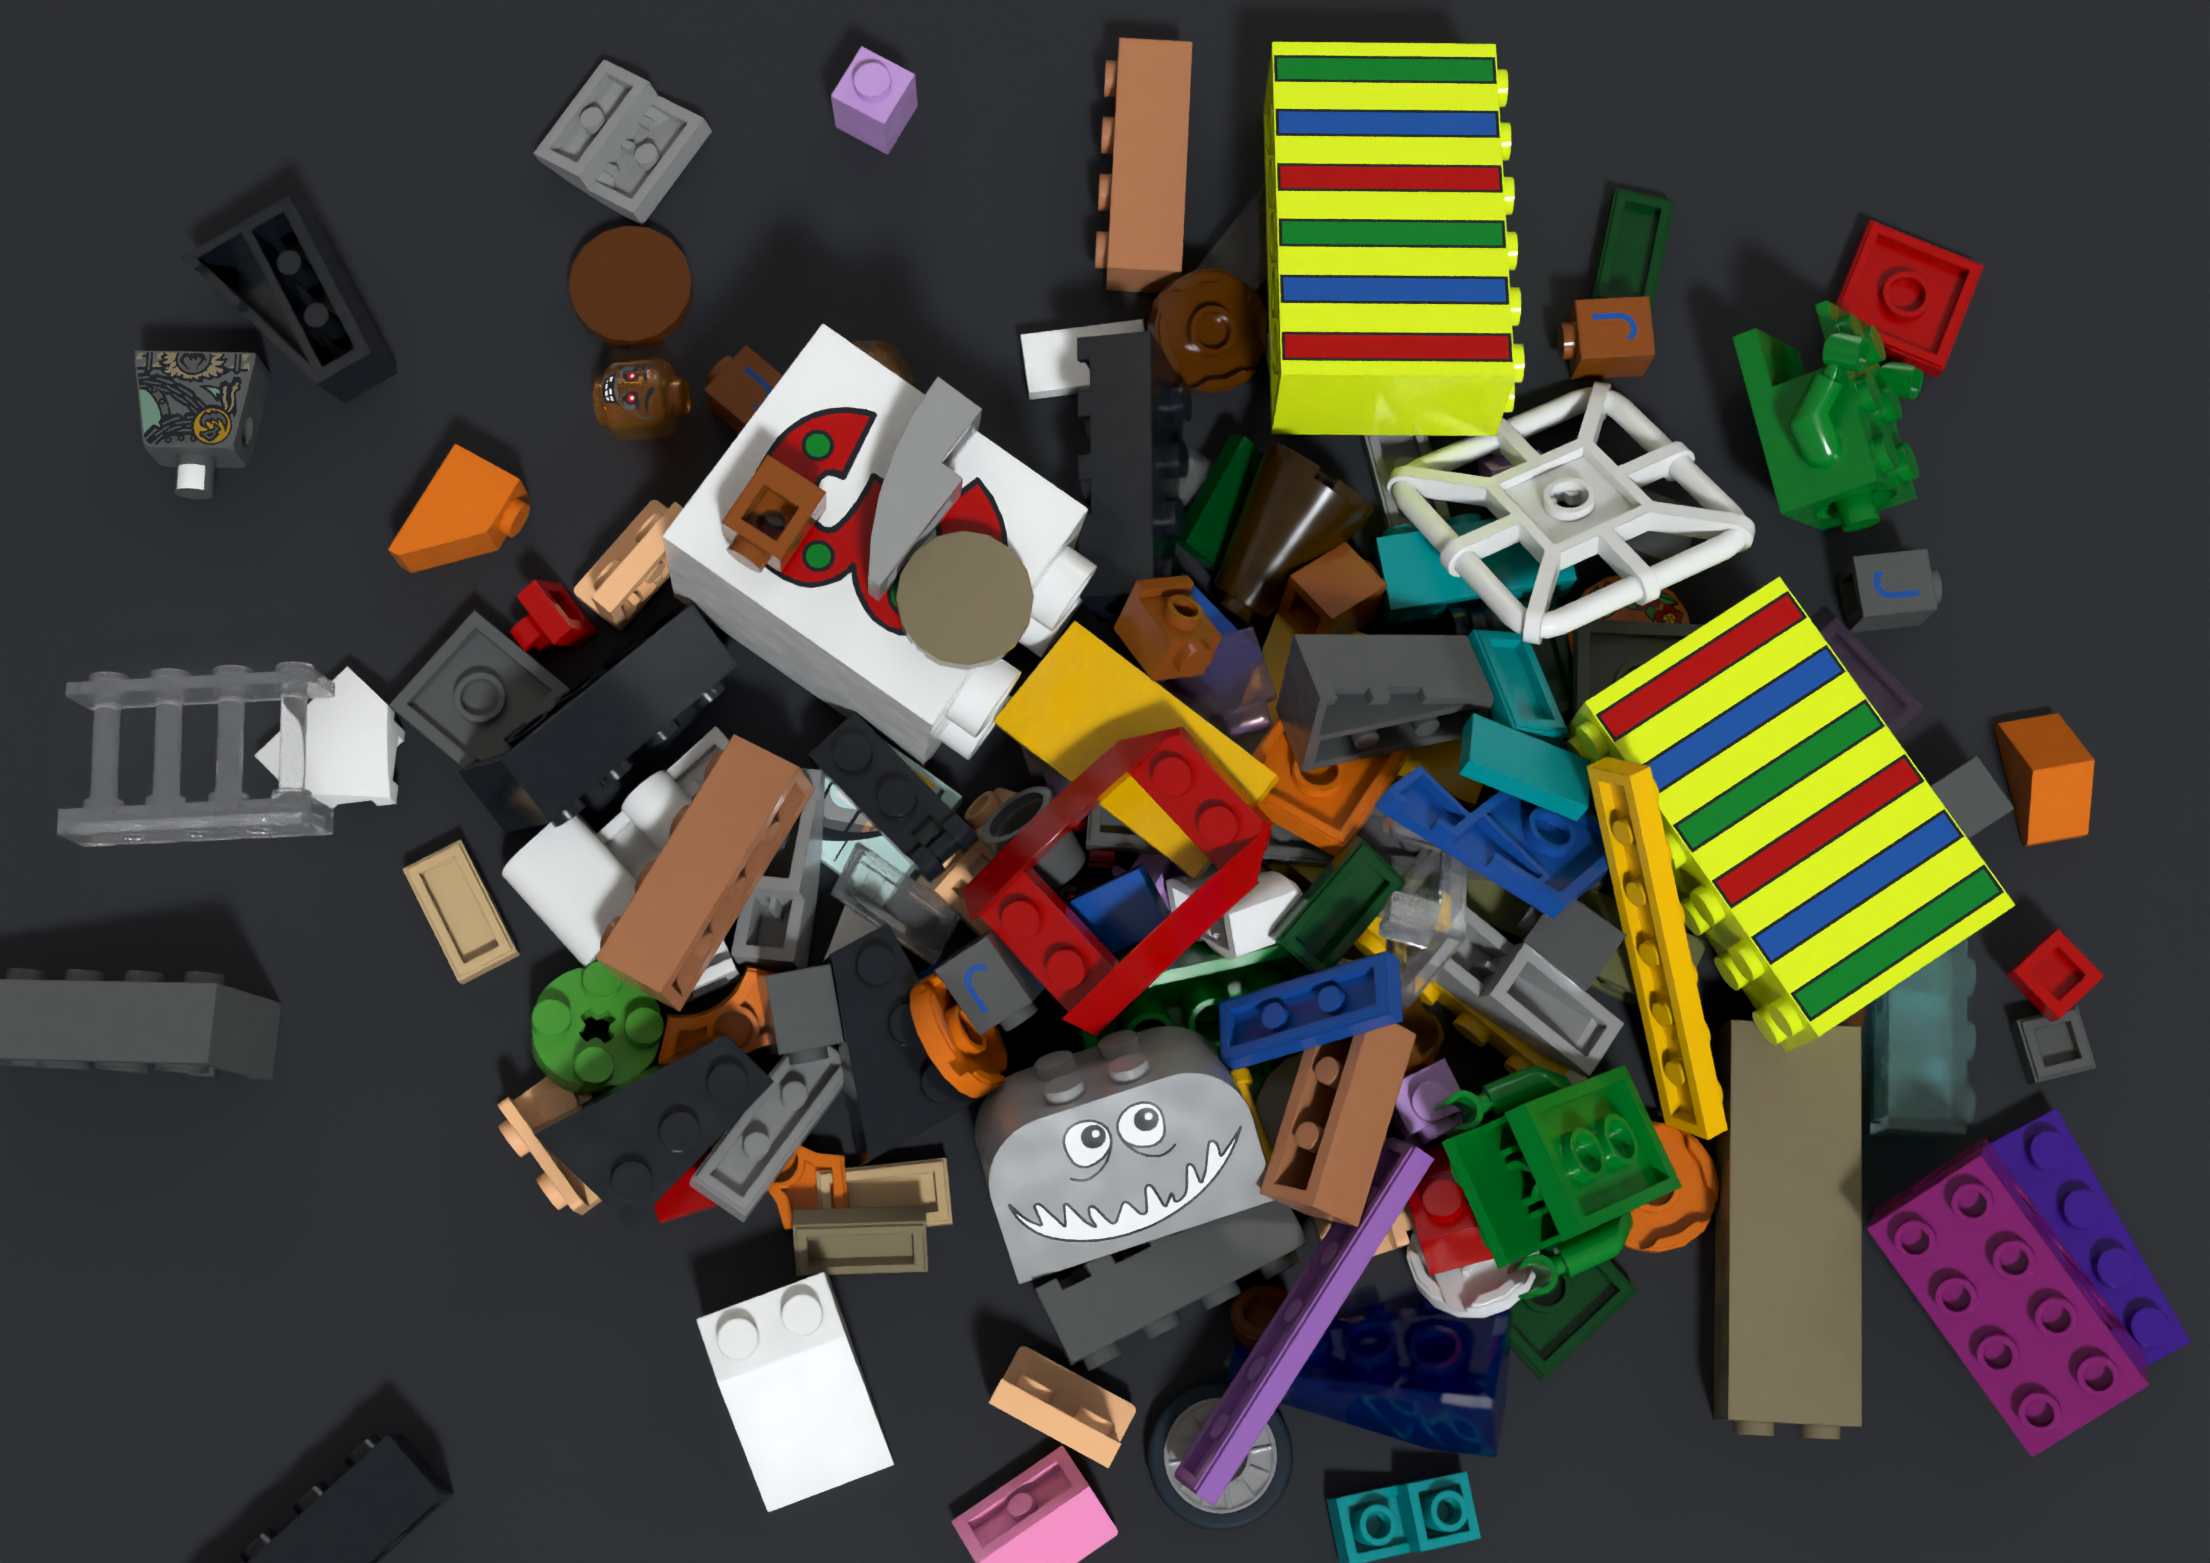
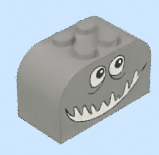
[975,1026,1273,1284]

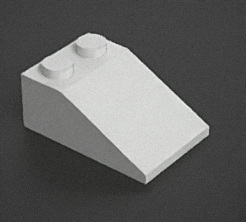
[696,1272,895,1512]

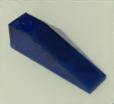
[1226,1297,1512,1457]

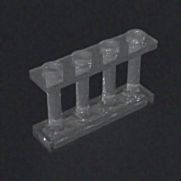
[57,661,335,847]

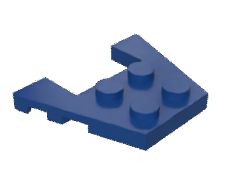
[1375,715,1610,919]

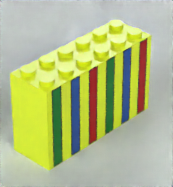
[1263,42,1525,436]
[1564,576,2015,1053]

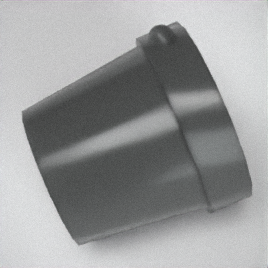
[981,786,1086,891]

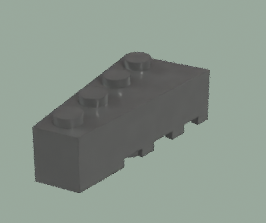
[1035,1200,1309,1371]

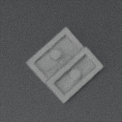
[533,59,712,226]

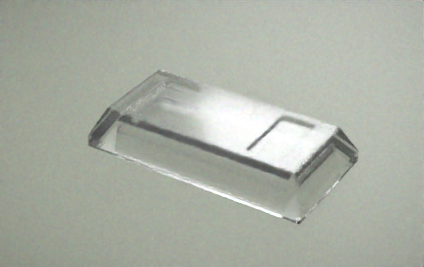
[831,842,962,966]

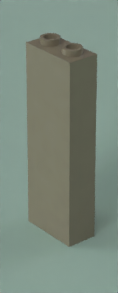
[1713,1020,1862,1440]

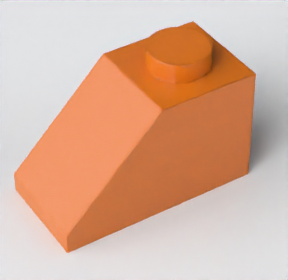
[388,444,530,573]

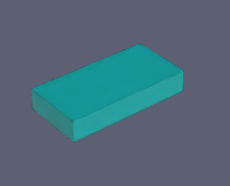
[1468,629,1569,747]
[1459,713,1591,821]

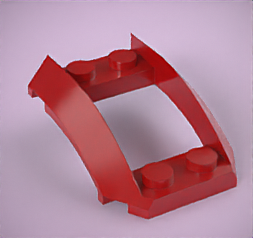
[962,726,1274,1036]

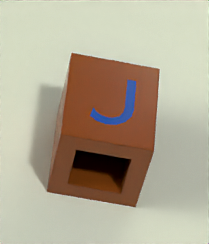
[1557,296,1656,380]
[704,345,783,434]
[1277,541,1388,634]

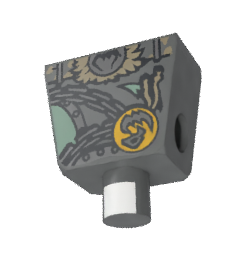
[135,350,271,500]

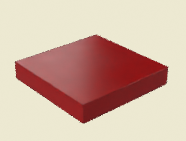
[1834,220,1984,378]

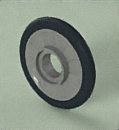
[1147,1381,1293,1531]

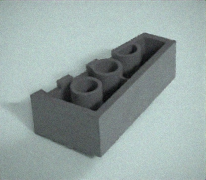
[0,968,282,1080]

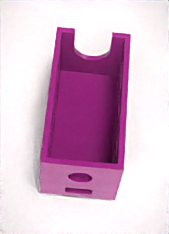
[1867,1137,2149,1457]

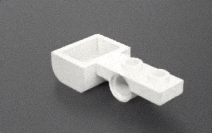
[502,726,729,968]

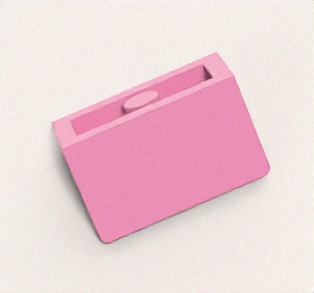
[951,1445,1118,1563]

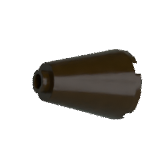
[1213,441,1375,623]

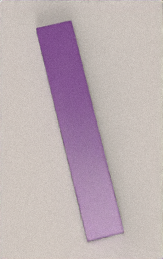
[1174,1136,1434,1506]

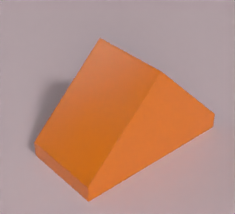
[1994,713,2095,847]

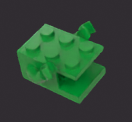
[1732,300,1923,532]
[1434,1065,1682,1300]

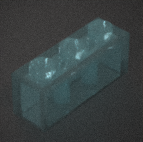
[1870,939,1976,1140]

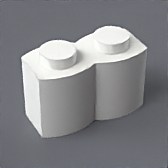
[1166,864,1303,960]

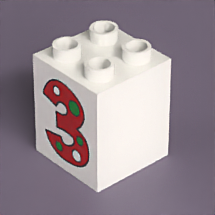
[662,324,1097,768]

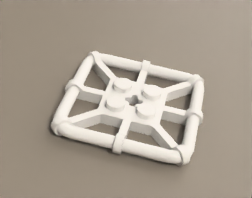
[1387,381,1755,645]

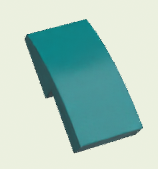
[1326,1471,1481,1563]

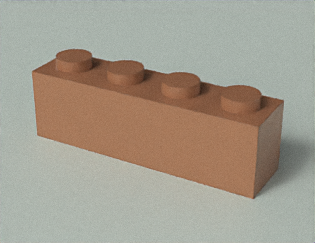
[1095,38,1193,293]
[595,734,815,1012]

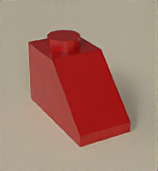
[1408,1143,1494,1276]

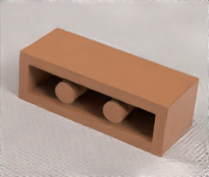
[1260,1023,1416,1227]

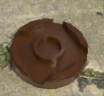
[568,225,693,348]
[1147,269,1269,394]

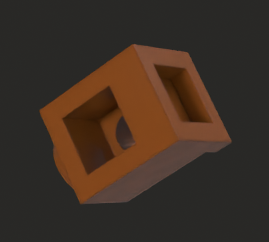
[721,455,826,573]
[1113,575,1222,681]

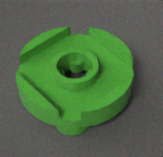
[530,961,664,1094]

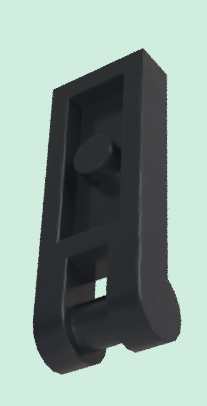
[808,712,979,884]

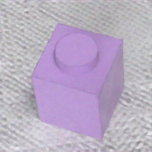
[831,46,918,155]

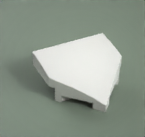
[254,666,405,813]

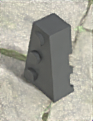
[1276,634,1494,772]

